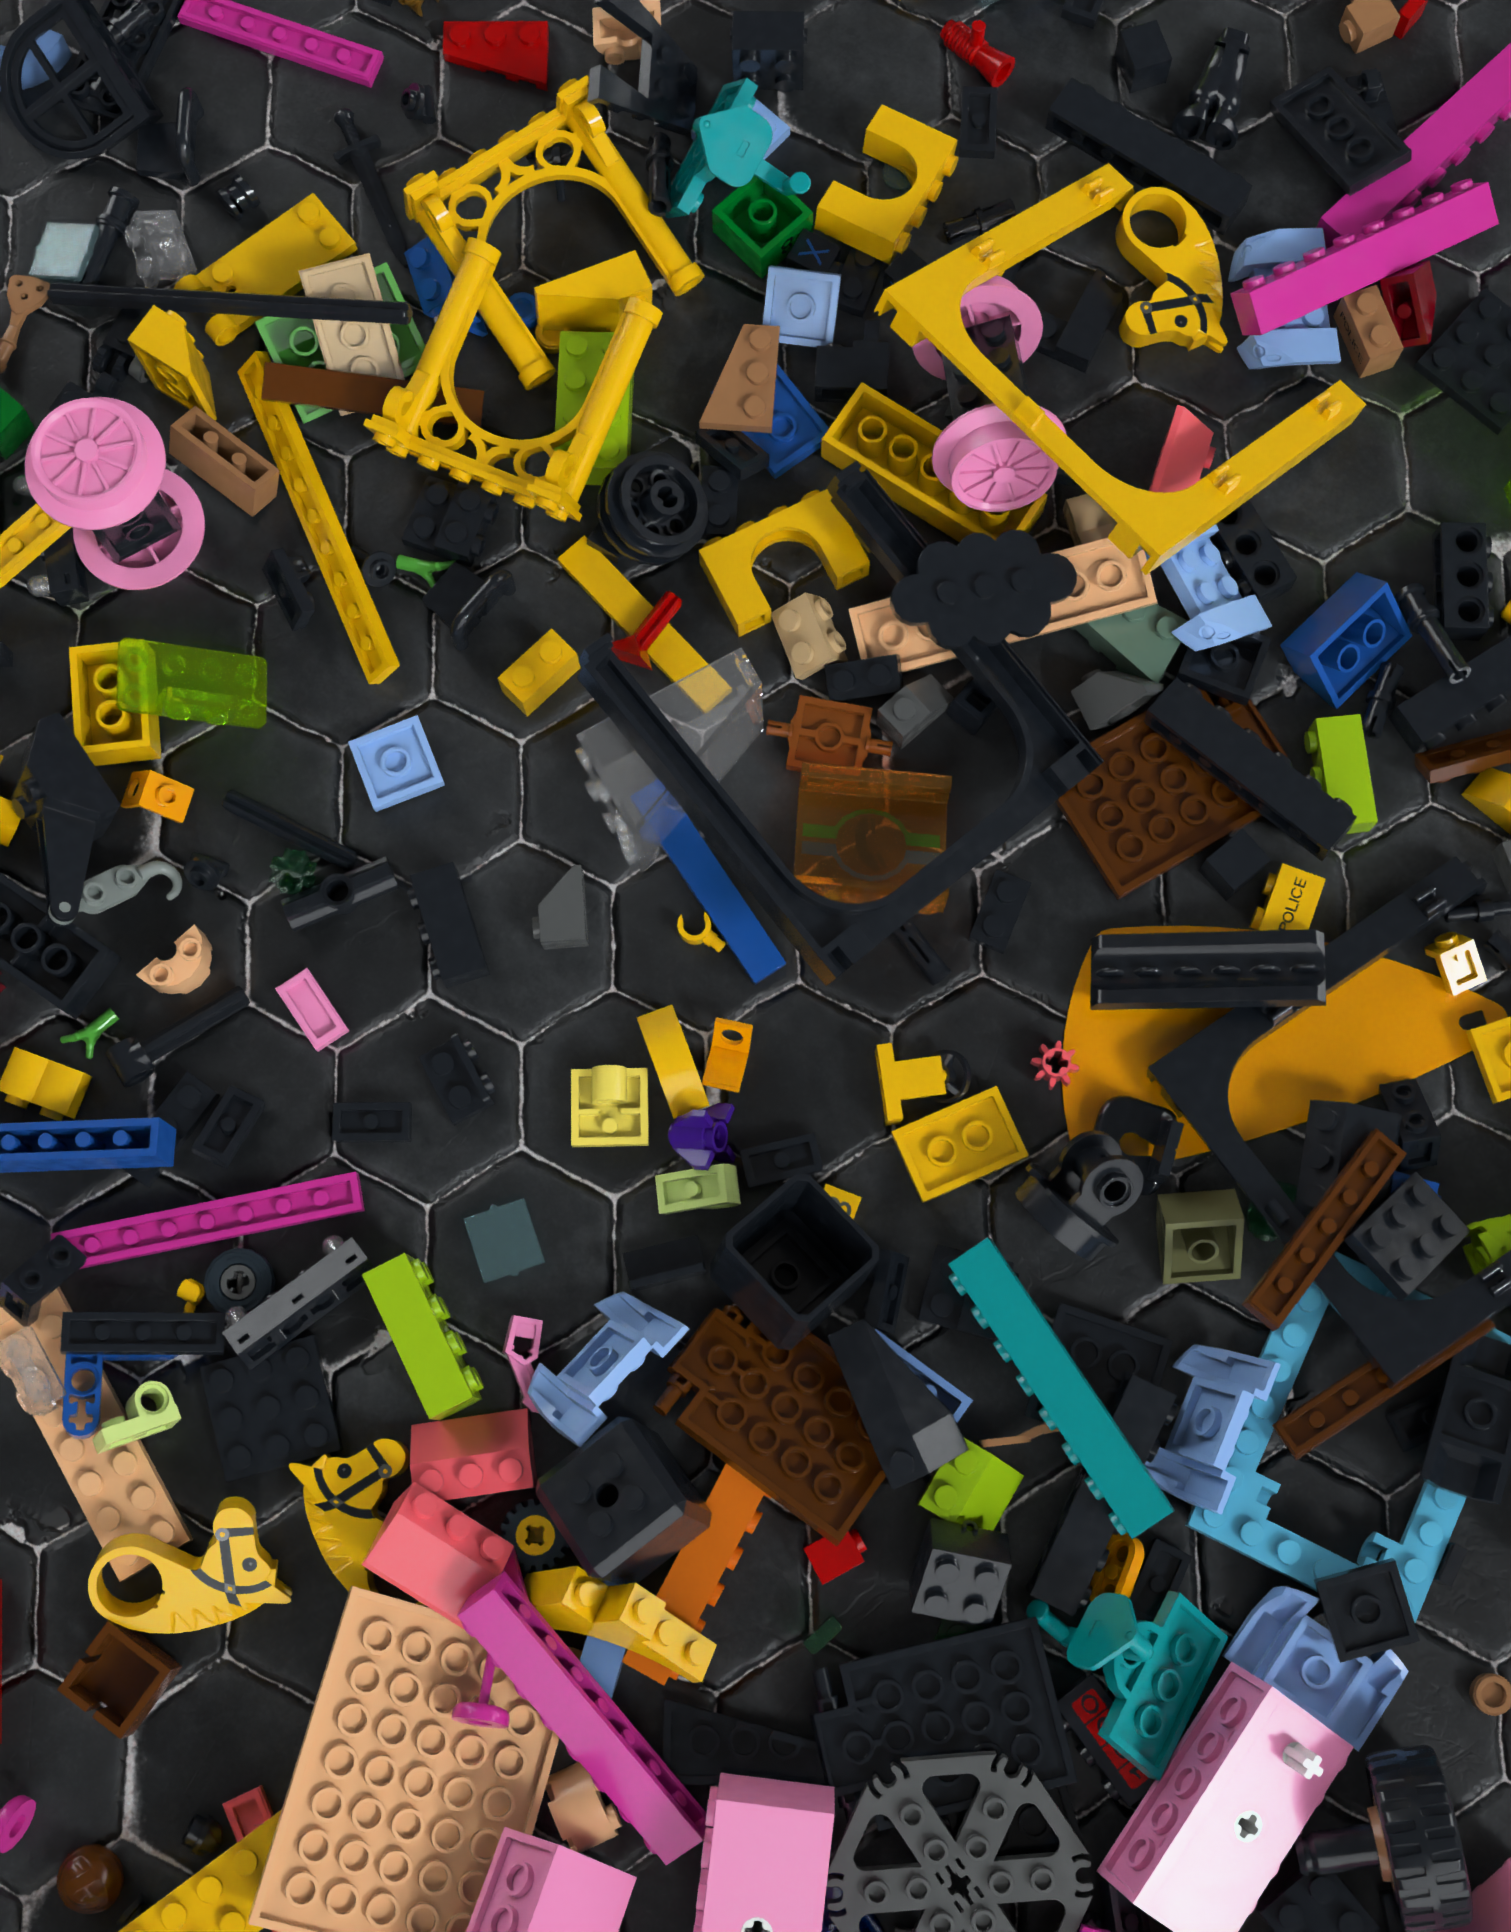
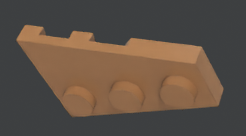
[699,324,780,433]

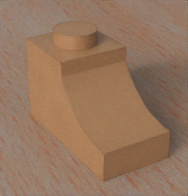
[1338,0,1401,54]

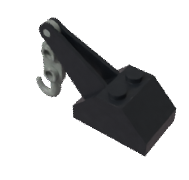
[11,712,182,927]

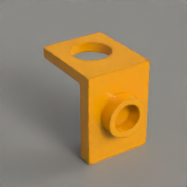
[121,770,194,823]
[702,1017,753,1093]

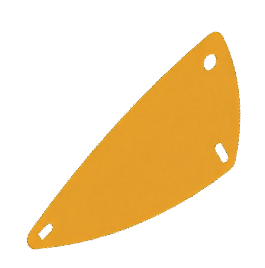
[1062,926,1508,1160]

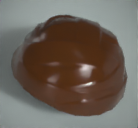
[57,1844,125,1914]

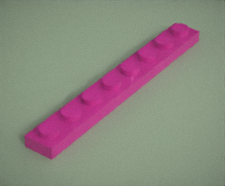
[51,1171,365,1269]

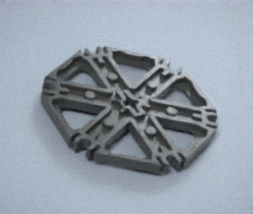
[826,1750,1093,1932]

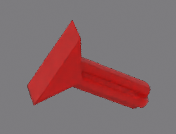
[611,591,682,670]

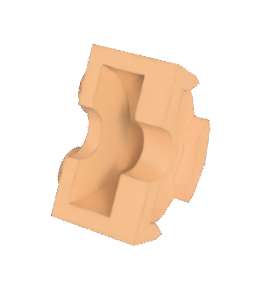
[592,0,661,65]
[136,924,213,994]
[545,1762,622,1853]

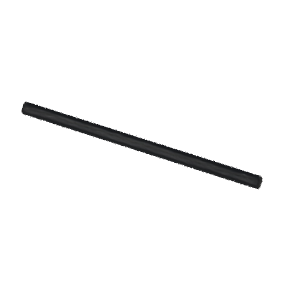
[47,282,413,325]

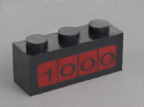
[1056,1671,1155,1807]

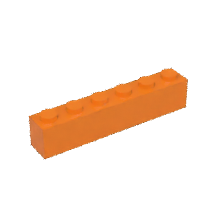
[622,1463,772,1685]

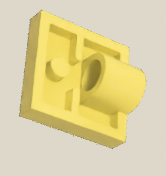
[571,1065,649,1147]

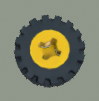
[500,1498,570,1572]

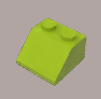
[916,1438,1024,1531]

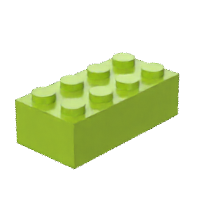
[554,331,634,485]
[362,1253,484,1421]

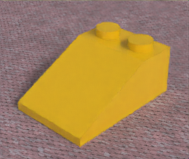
[534,250,653,332]

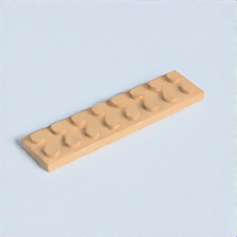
[848,538,1158,673]
[0,1287,193,1582]

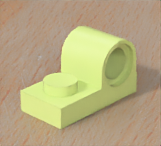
[655,1163,741,1215]
[92,1381,181,1454]

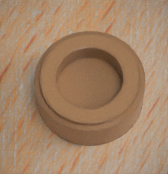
[1469,1673,1511,1716]

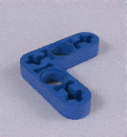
[62,1354,179,1439]

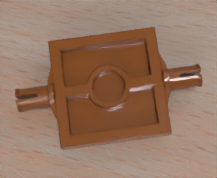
[766,695,893,782]

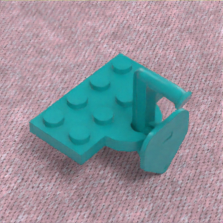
[665,78,811,218]
[1026,1591,1228,1781]

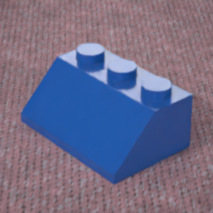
[1280,572,1412,709]

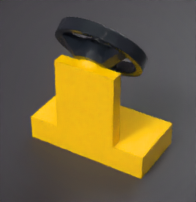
[875,1043,971,1126]

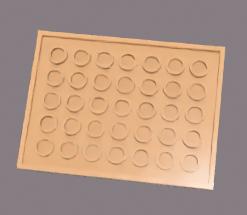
[247,1586,582,1932]

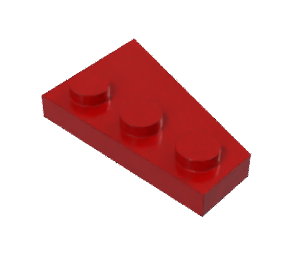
[443,21,549,91]

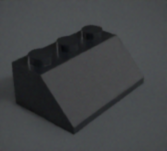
[1296,1100,1401,1227]

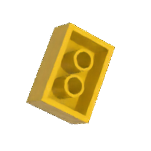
[69,639,162,766]

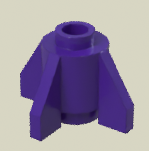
[668,1103,736,1171]

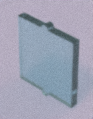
[29,222,100,281]
[464,1198,545,1283]

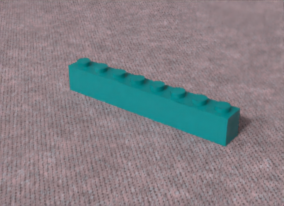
[948,1237,1175,1539]

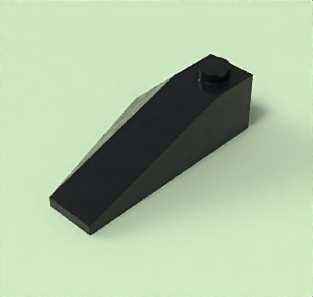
[828,1319,969,1490]

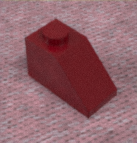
[1380,260,1437,348]

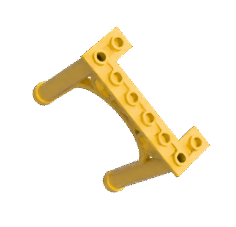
[403,75,705,391]
[363,237,663,522]

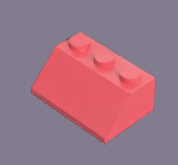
[1149,405,1216,493]
[410,1408,538,1501]
[362,1482,514,1629]

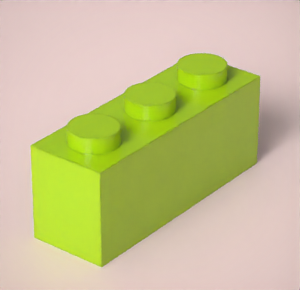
[1304,714,1378,834]

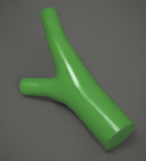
[396,555,456,588]
[60,1008,119,1059]

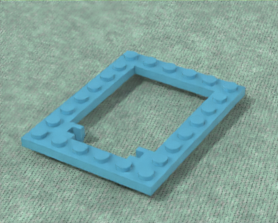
[1185,1251,1511,1623]

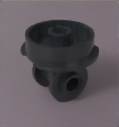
[1015,1130,1143,1261]

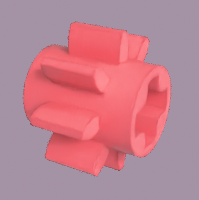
[1030,1040,1079,1090]

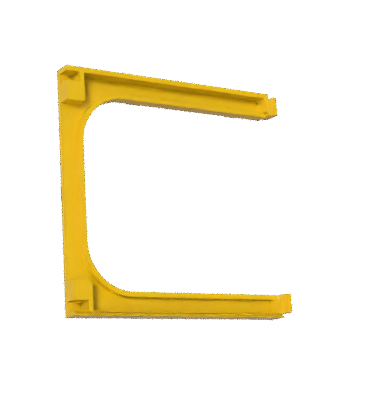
[874,163,1366,575]

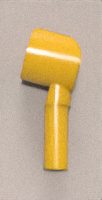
[177,1278,206,1313]

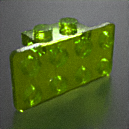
[116,638,267,729]

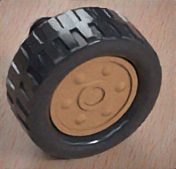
[1295,1745,1473,1932]

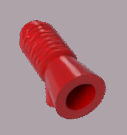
[940,19,1015,87]

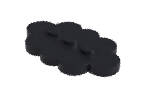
[890,530,1077,649]

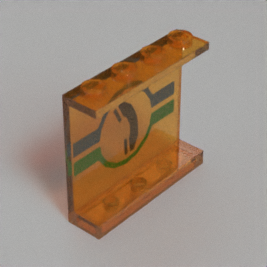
[793,762,952,915]

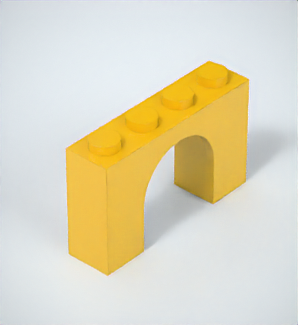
[814,104,959,265]
[699,489,870,637]

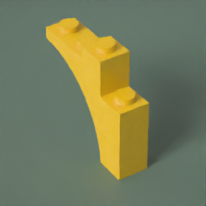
[524,1566,717,1683]

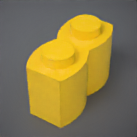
[0,1047,92,1121]

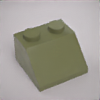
[1156,1189,1244,1284]

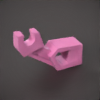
[502,1315,543,1413]

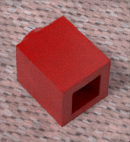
[803,1528,867,1585]

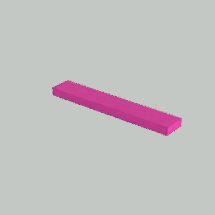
[177,0,384,88]

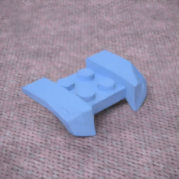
[1228,228,1341,370]
[1145,524,1272,651]
[527,1291,689,1447]
[1145,1344,1281,1515]
[1222,1586,1409,1752]

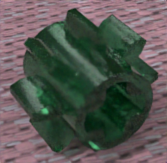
[269,848,317,894]

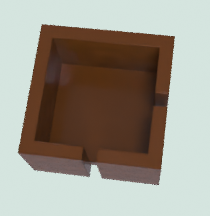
[57,1621,183,1739]

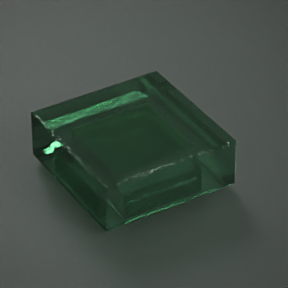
[802,1614,842,1654]

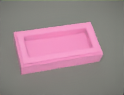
[275,968,350,1052]

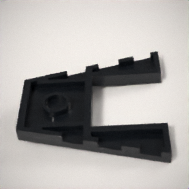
[587,0,698,135]

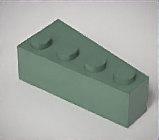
[1070,604,1188,683]

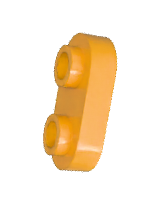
[1089,1533,1144,1602]

